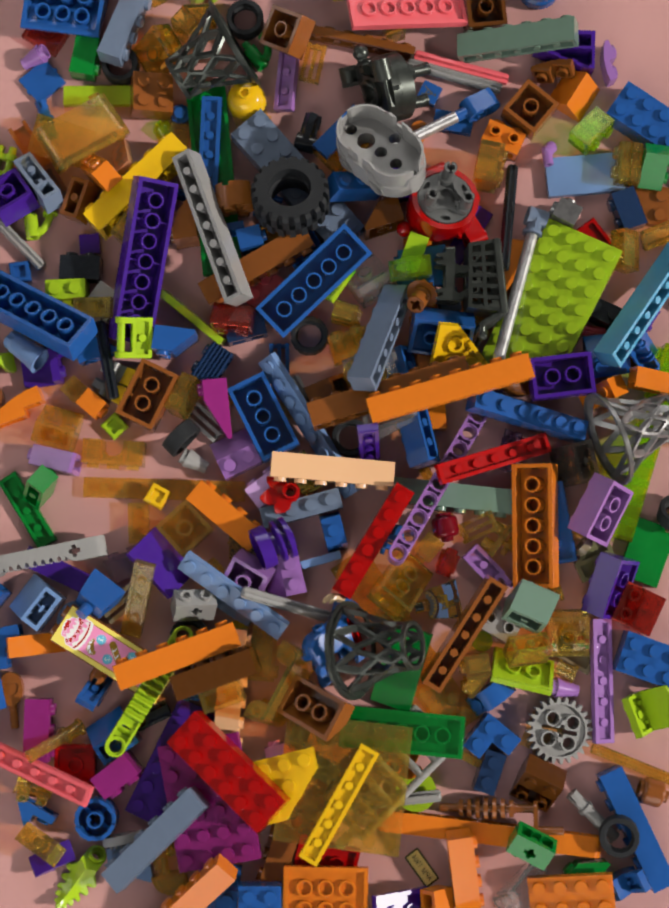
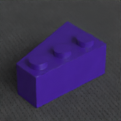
[532,30,595,77]

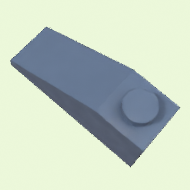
[13,152,63,214]

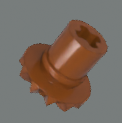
[407,278,439,313]

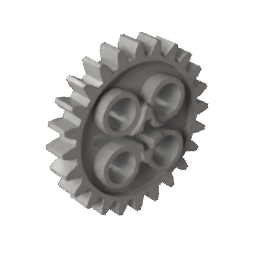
[525,697,593,764]

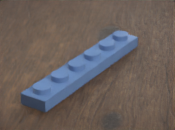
[178,550,290,641]

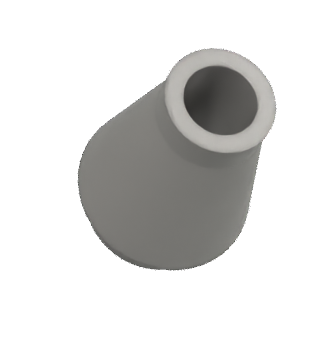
[178,448,209,473]

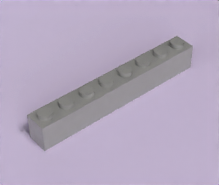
[172,148,254,306]

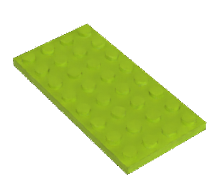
[481,218,623,363]

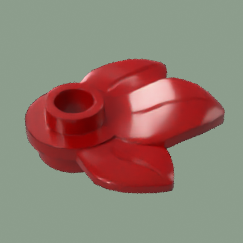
[260,476,300,514]

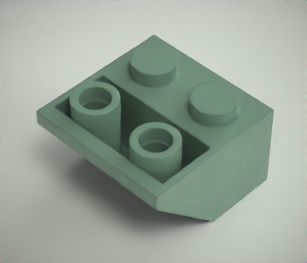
[501,579,560,635]

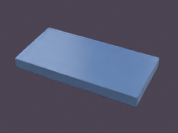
[544,152,627,199]

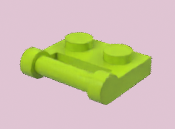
[114,316,153,358]

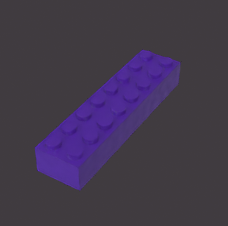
[107,176,179,342]

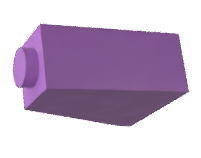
[27,444,84,477]

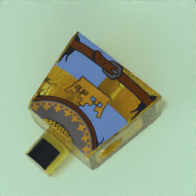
[414,579,463,619]

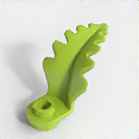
[54,845,107,908]

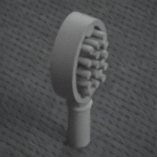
[102,829,146,850]

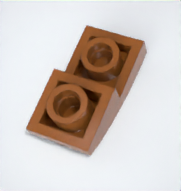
[530,59,576,84]

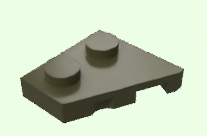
[574,541,614,583]

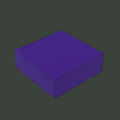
[79,233,101,255]

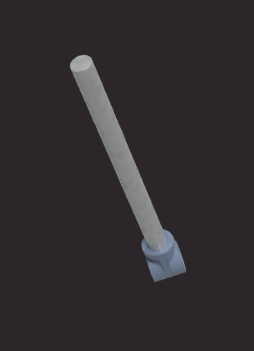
[492,206,550,360]

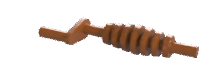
[439,796,564,835]

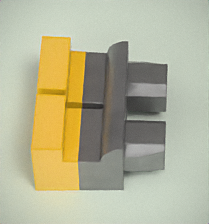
[91,361,136,405]

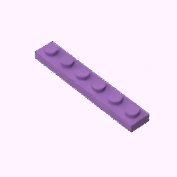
[589,618,615,744]

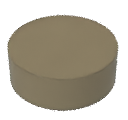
[576,537,593,557]

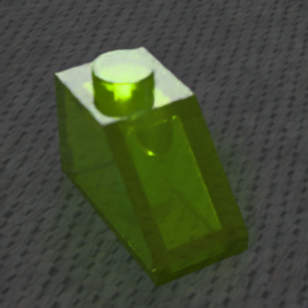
[388,254,432,282]

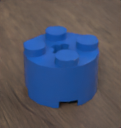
[74,795,120,841]

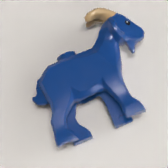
[302,593,366,688]

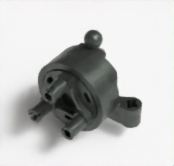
[338,45,431,122]

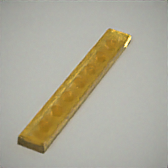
[83,477,246,502]

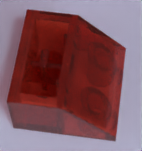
[209,303,256,337]
[611,581,666,636]

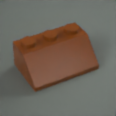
[276,674,356,742]

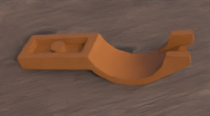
[8,120,67,200]

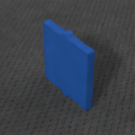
[19,62,66,103]

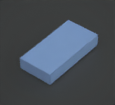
[300,550,341,569]

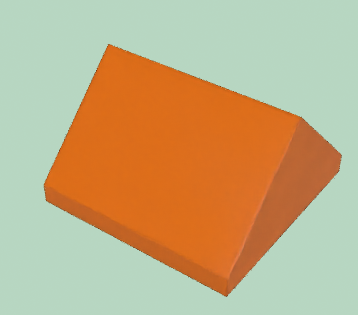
[550,71,600,123]

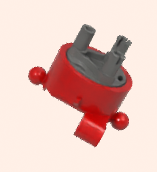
[396,161,488,248]

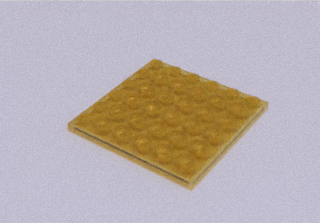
[273,718,413,857]

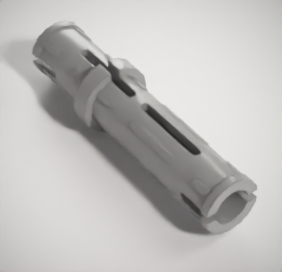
[566,788,620,843]

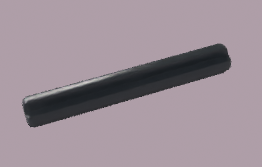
[95,321,119,400]

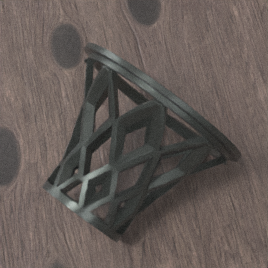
[164,0,261,100]
[324,601,426,700]

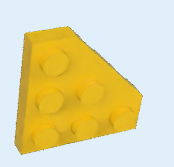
[429,321,489,369]
[254,747,319,825]

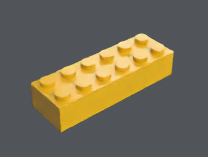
[83,132,187,241]

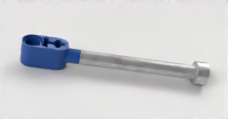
[379,88,501,157]

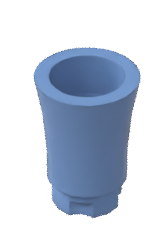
[3,330,49,373]

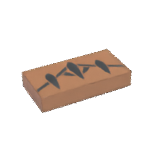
[112,139,133,176]

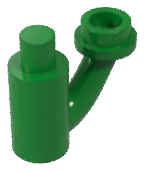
[242,33,272,72]

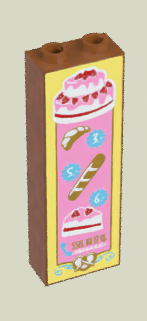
[49,604,175,706]

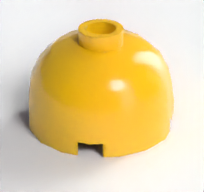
[227,82,267,122]

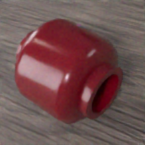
[431,512,459,543]

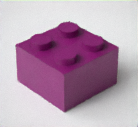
[90,749,144,800]

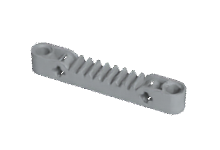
[0,535,108,577]

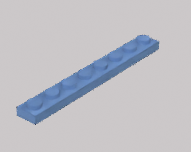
[258,352,360,499]

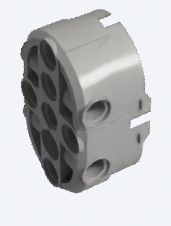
[336,104,426,198]

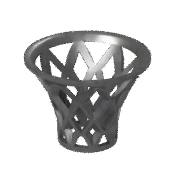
[584,393,669,485]

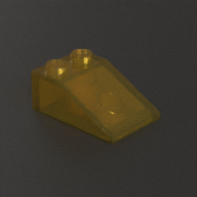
[366,551,433,621]

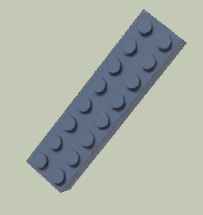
[231,109,365,244]

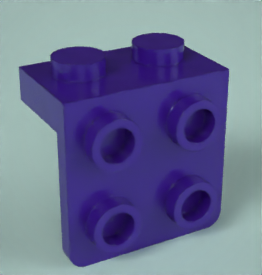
[21,346,67,389]

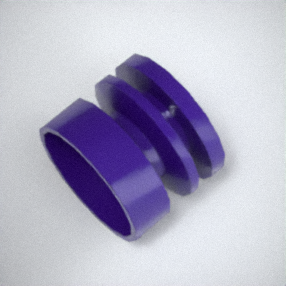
[248,516,298,570]

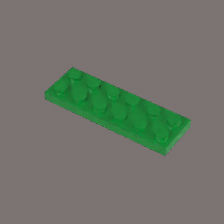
[339,706,466,759]

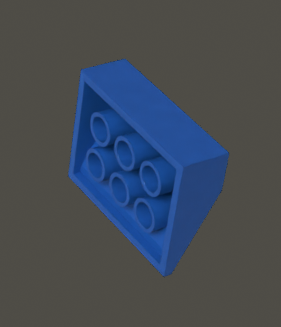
[20,0,109,38]

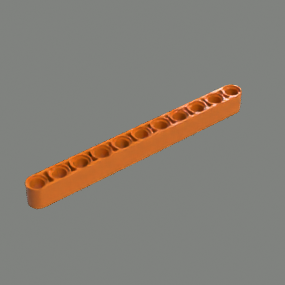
[376,808,601,858]

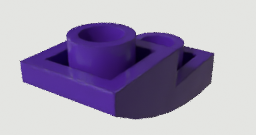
[28,839,76,878]

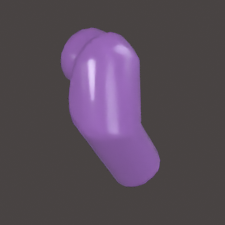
[541,141,557,167]

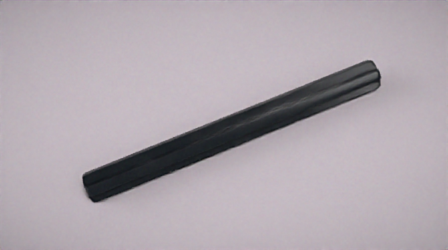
[501,164,518,271]

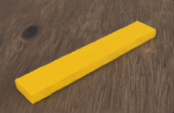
[298,743,380,867]

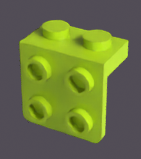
[621,685,669,739]

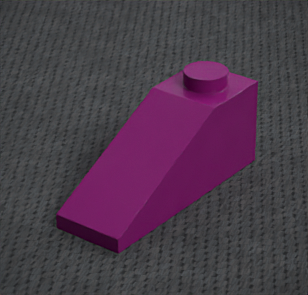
[197,377,232,439]

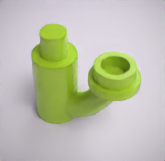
[24,210,58,241]

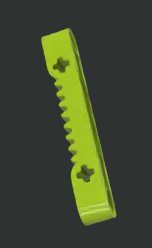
[105,626,193,757]

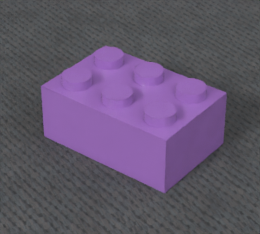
[567,472,634,547]

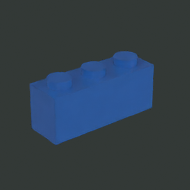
[327,171,380,202]

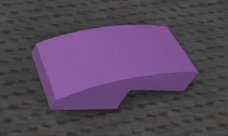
[600,40,618,87]

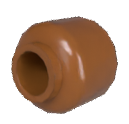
[636,777,669,807]

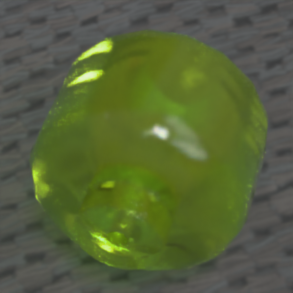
[152,120,174,140]

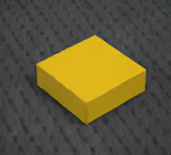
[143,483,171,511]

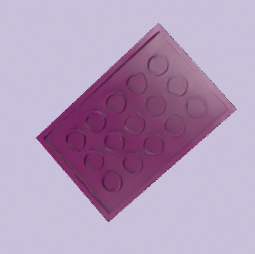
[157,731,262,873]

